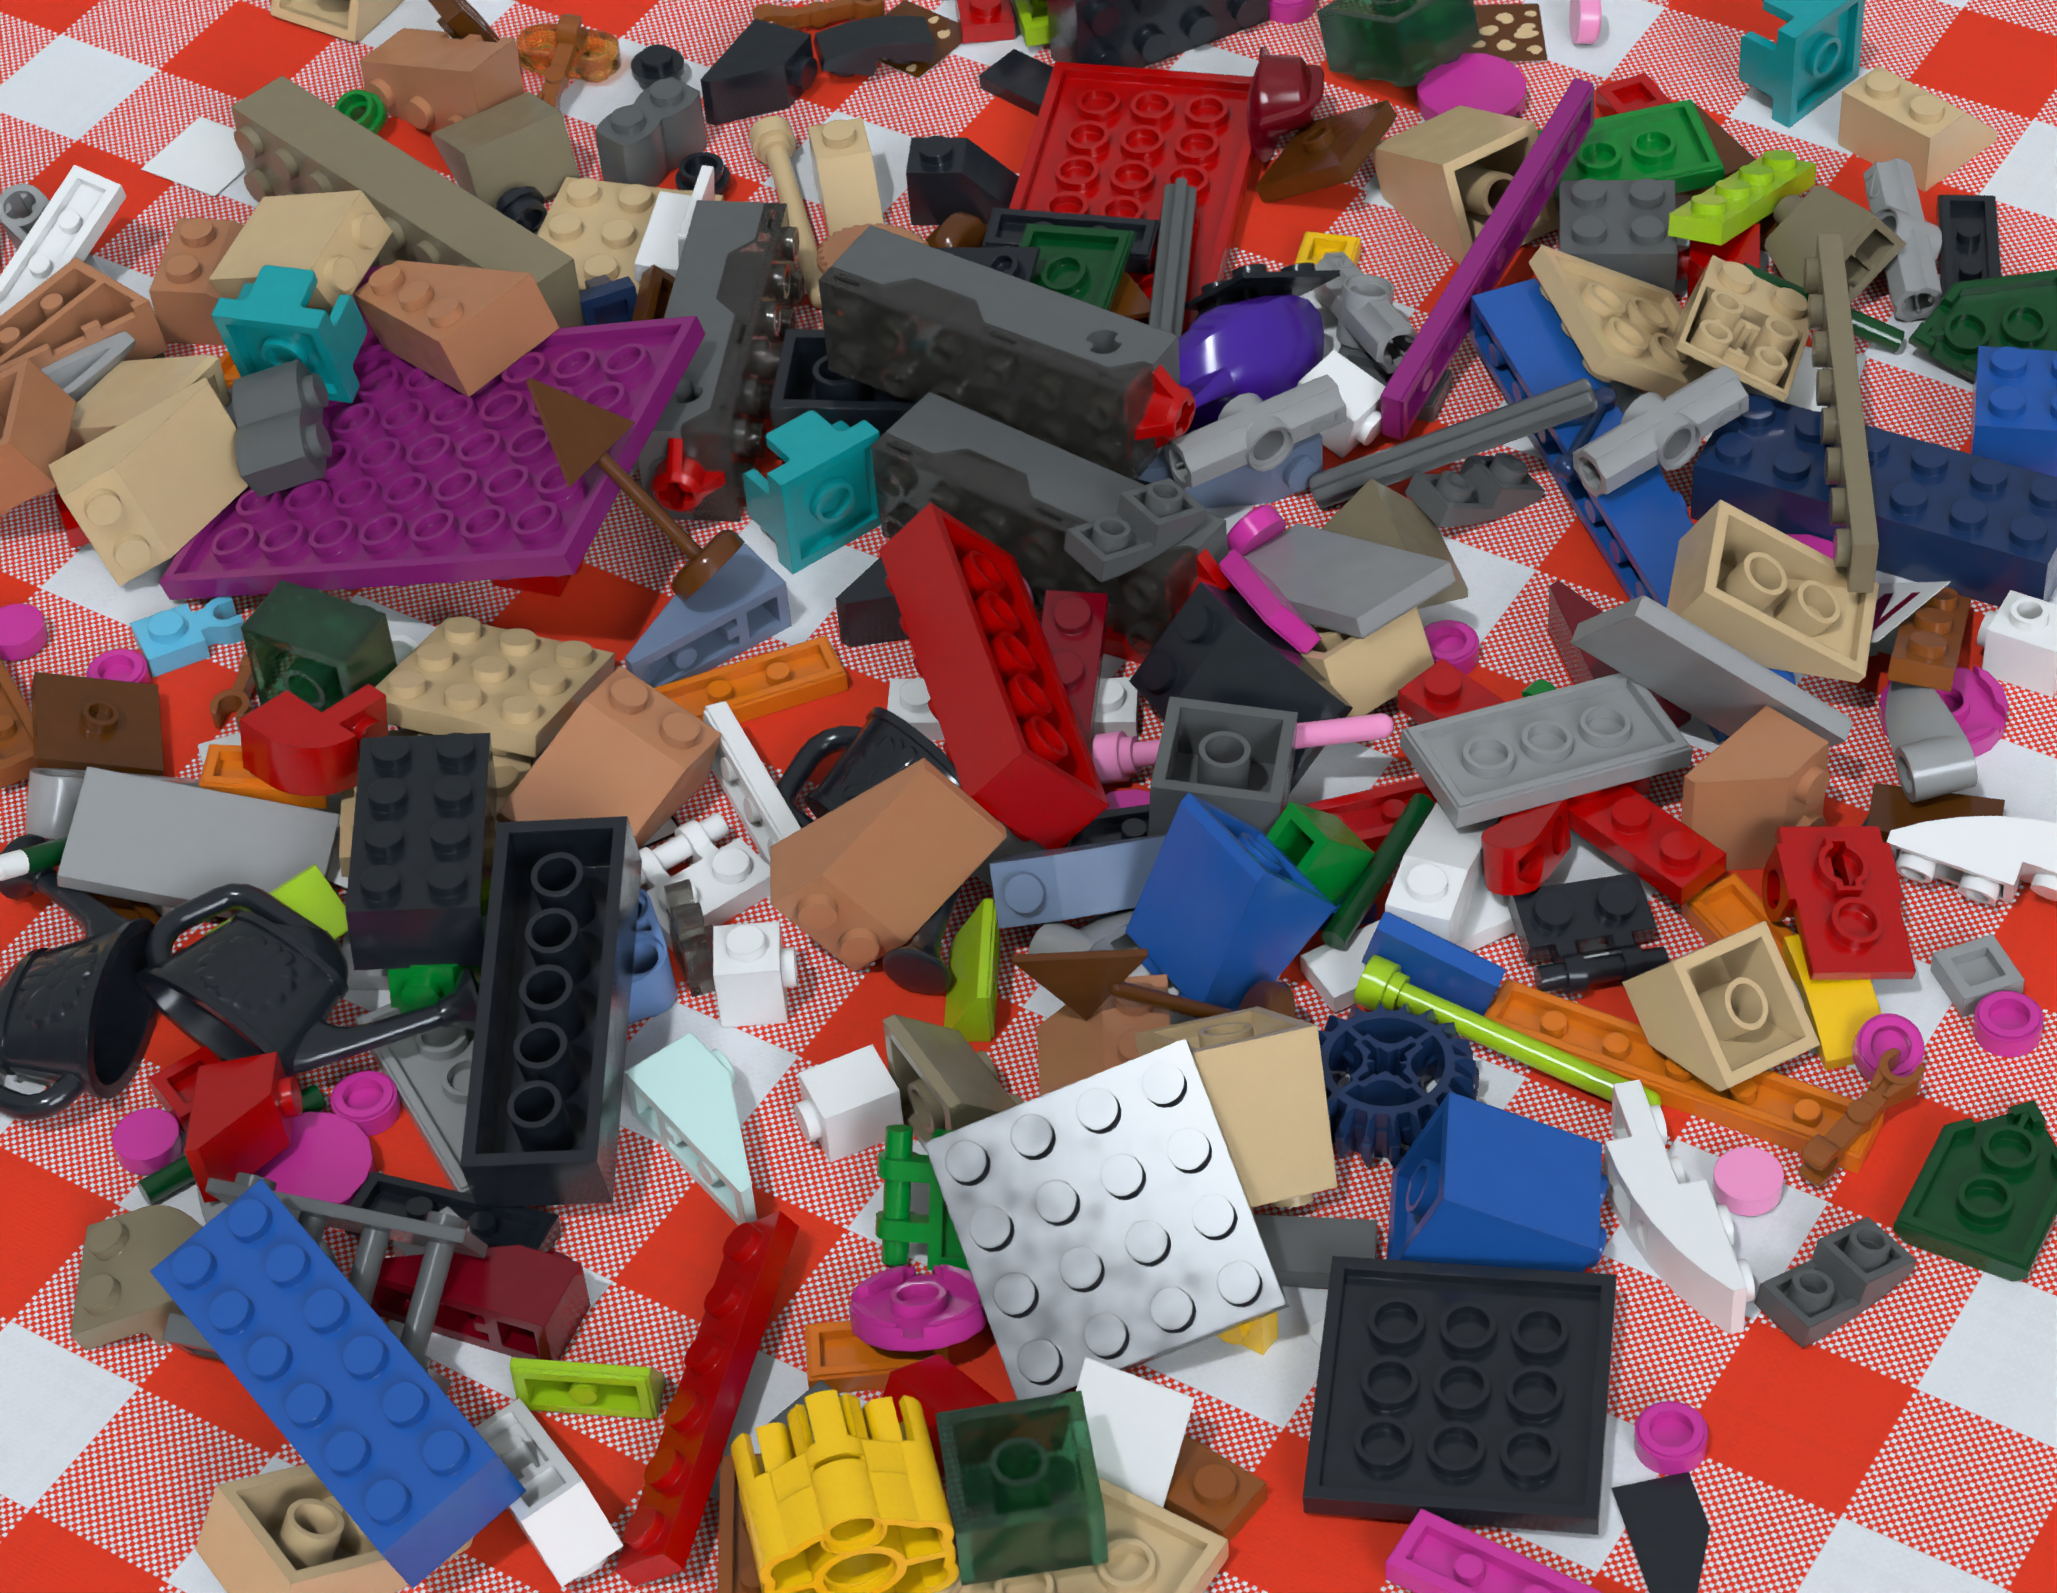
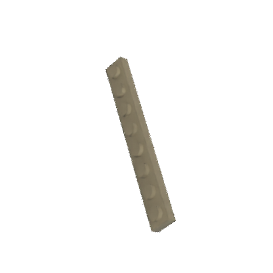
[1803,233,1879,593]

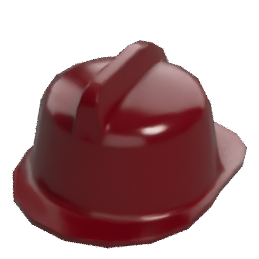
[1247,46,1324,162]

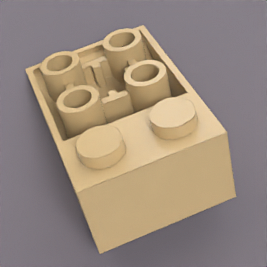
[1672,255,1810,402]

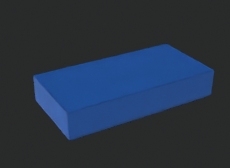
[1361,911,1506,1016]

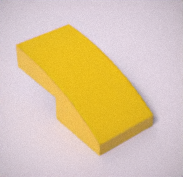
[1782,934,1881,1070]

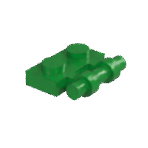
[875,1124,970,1271]

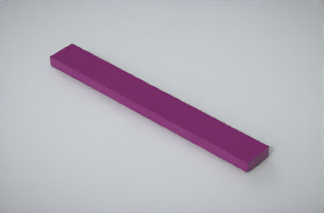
[1380,78,1594,440]

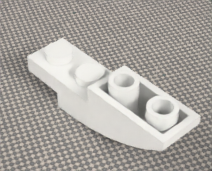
[1886,816,2057,904]
[1604,1079,1755,1334]

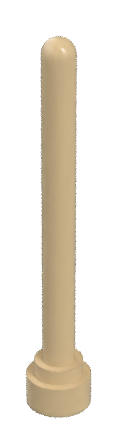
[749,116,832,309]

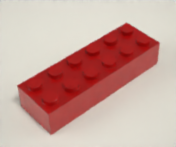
[879,502,1110,850]

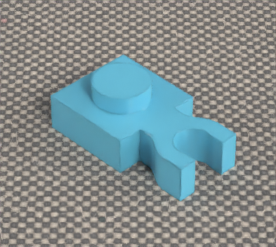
[130,596,248,677]

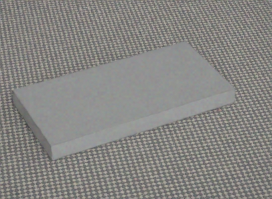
[1241,523,1456,639]
[1570,595,1853,747]
[1400,673,1693,828]
[57,766,340,918]
[355,1003,475,1195]

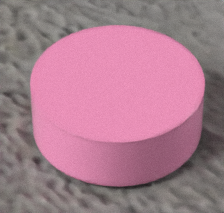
[1569,0,1602,44]
[1713,1147,1784,1216]

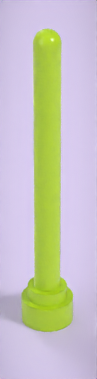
[1354,954,1661,1107]

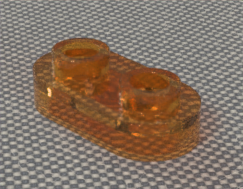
[516,23,621,83]

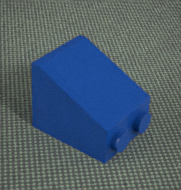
[1125,792,1336,1019]
[1387,1092,1608,1272]

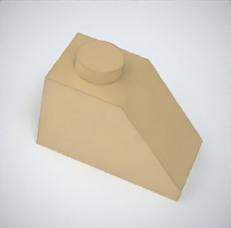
[808,118,884,236]

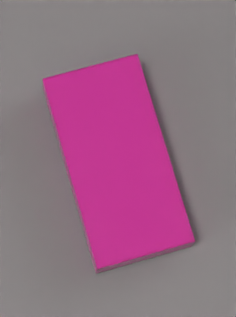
[1219,548,1321,654]

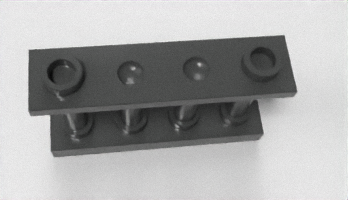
[162,1172,488,1395]

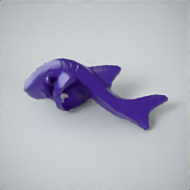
[1050,295,1325,458]

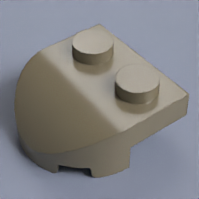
[70,1205,202,1350]

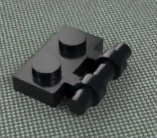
[1507,872,1669,995]

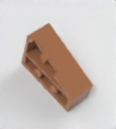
[360,28,524,133]
[0,257,168,373]
[353,260,560,397]

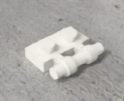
[639,813,770,952]

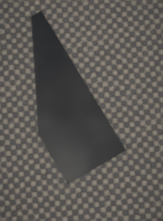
[1611,1472,1710,1593]

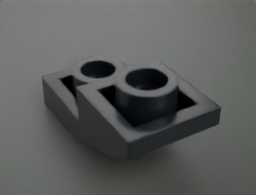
[813,16,935,77]

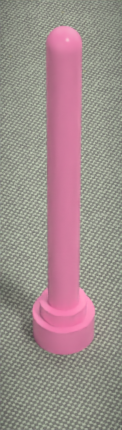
[1092,713,1394,784]

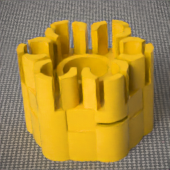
[731,1390,959,1593]

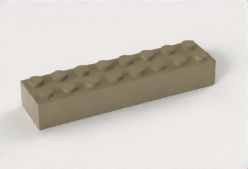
[231,75,585,328]

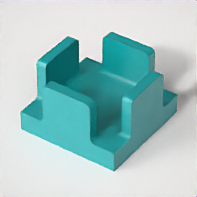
[1739,0,1865,128]
[211,265,367,403]
[743,410,889,574]

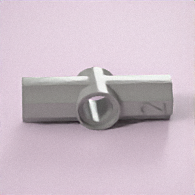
[1863,158,1942,322]
[1313,252,1418,374]
[1573,365,1749,498]
[1165,374,1346,491]

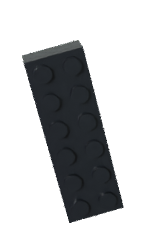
[460,816,642,1208]

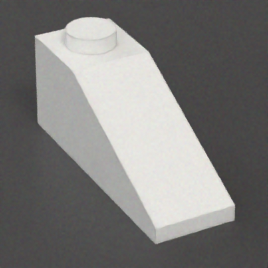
[1385,801,1499,945]
[475,1398,624,1587]

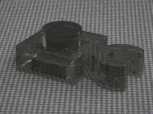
[664,879,716,998]

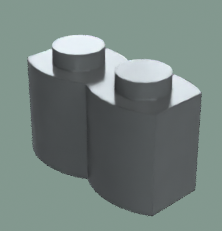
[595,77,707,187]
[232,359,332,497]

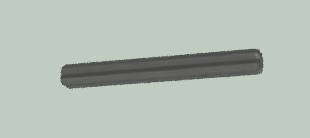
[1148,178,1197,338]
[1309,378,1598,508]

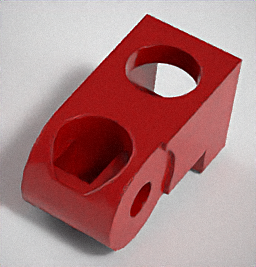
[1481,799,1571,896]

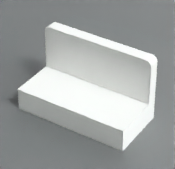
[634,165,715,282]

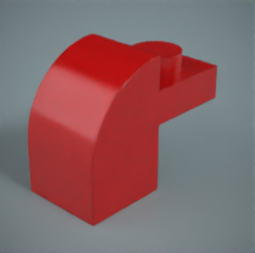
[239,684,388,796]

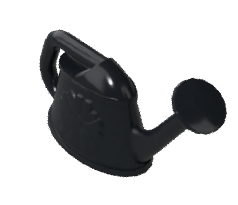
[776,707,997,994]
[0,834,158,1121]
[136,883,479,1077]

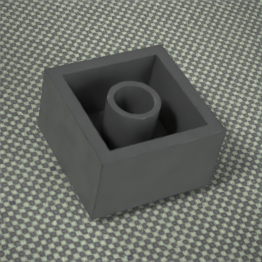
[1558,179,1677,296]
[1148,696,1298,836]

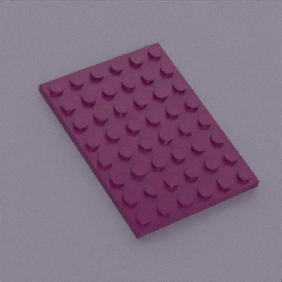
[159,316,705,600]

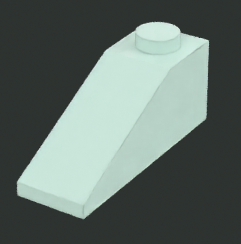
[624,1032,757,1226]

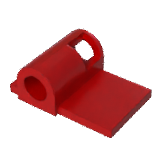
[1762,826,1916,980]

